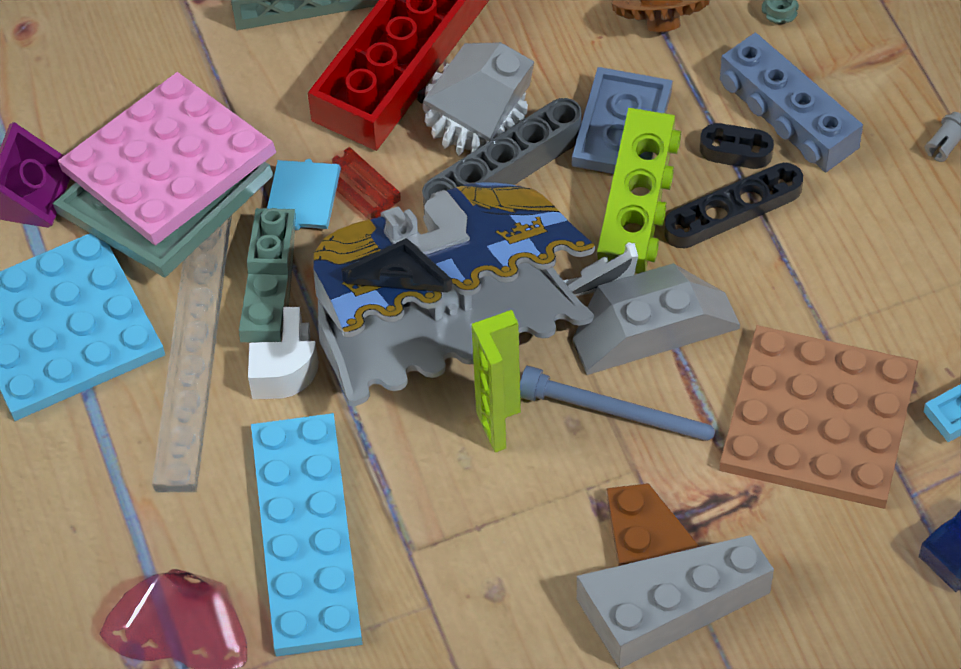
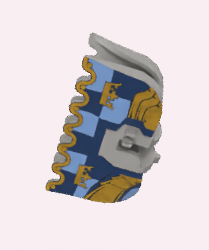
[313,182,595,406]

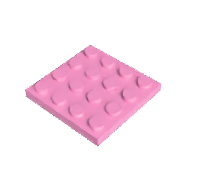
[58,72,276,246]

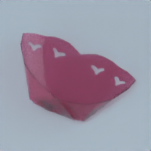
[100,569,247,669]

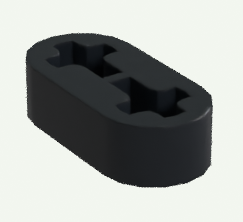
[700,123,774,169]

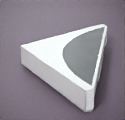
[564,243,638,296]

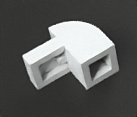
[248,307,319,399]

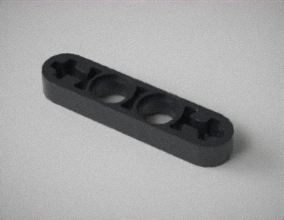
[664,162,804,249]

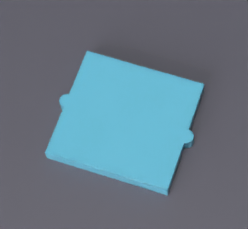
[267,159,341,230]

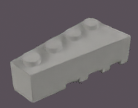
[577,535,774,669]

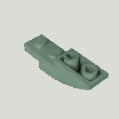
[239,208,296,343]

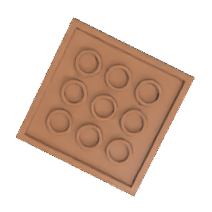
[719,325,919,509]

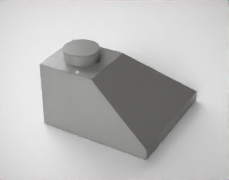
[423,42,534,141]

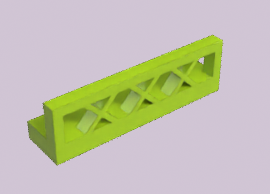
[471,310,521,453]

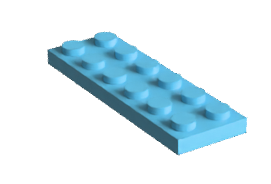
[251,413,363,657]

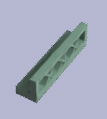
[231,0,379,30]

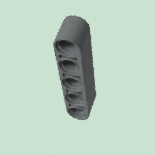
[422,98,582,215]

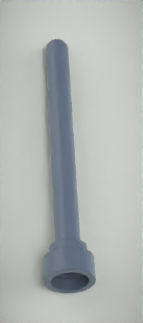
[520,365,715,441]

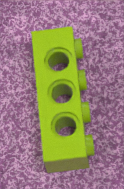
[597,108,681,274]

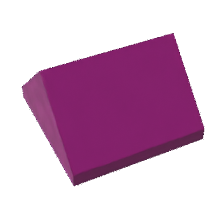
[0,122,70,228]

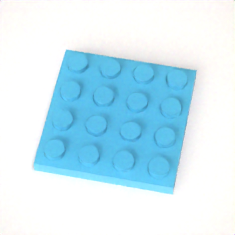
[0,233,165,421]

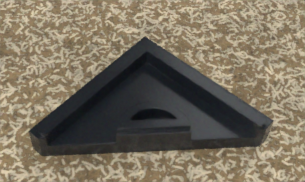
[342,238,452,293]

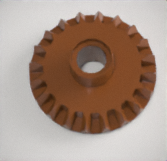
[612,0,710,32]

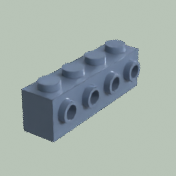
[720,32,863,173]

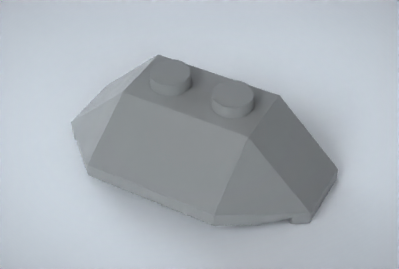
[573,263,740,375]

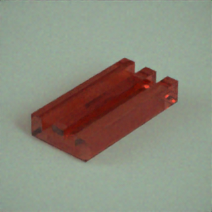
[332,147,401,220]

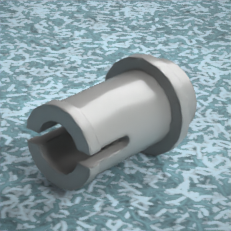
[925,112,961,162]

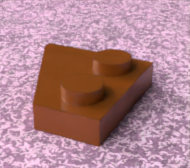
[607,483,700,566]

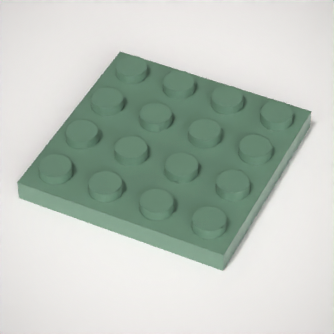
[53,162,274,278]

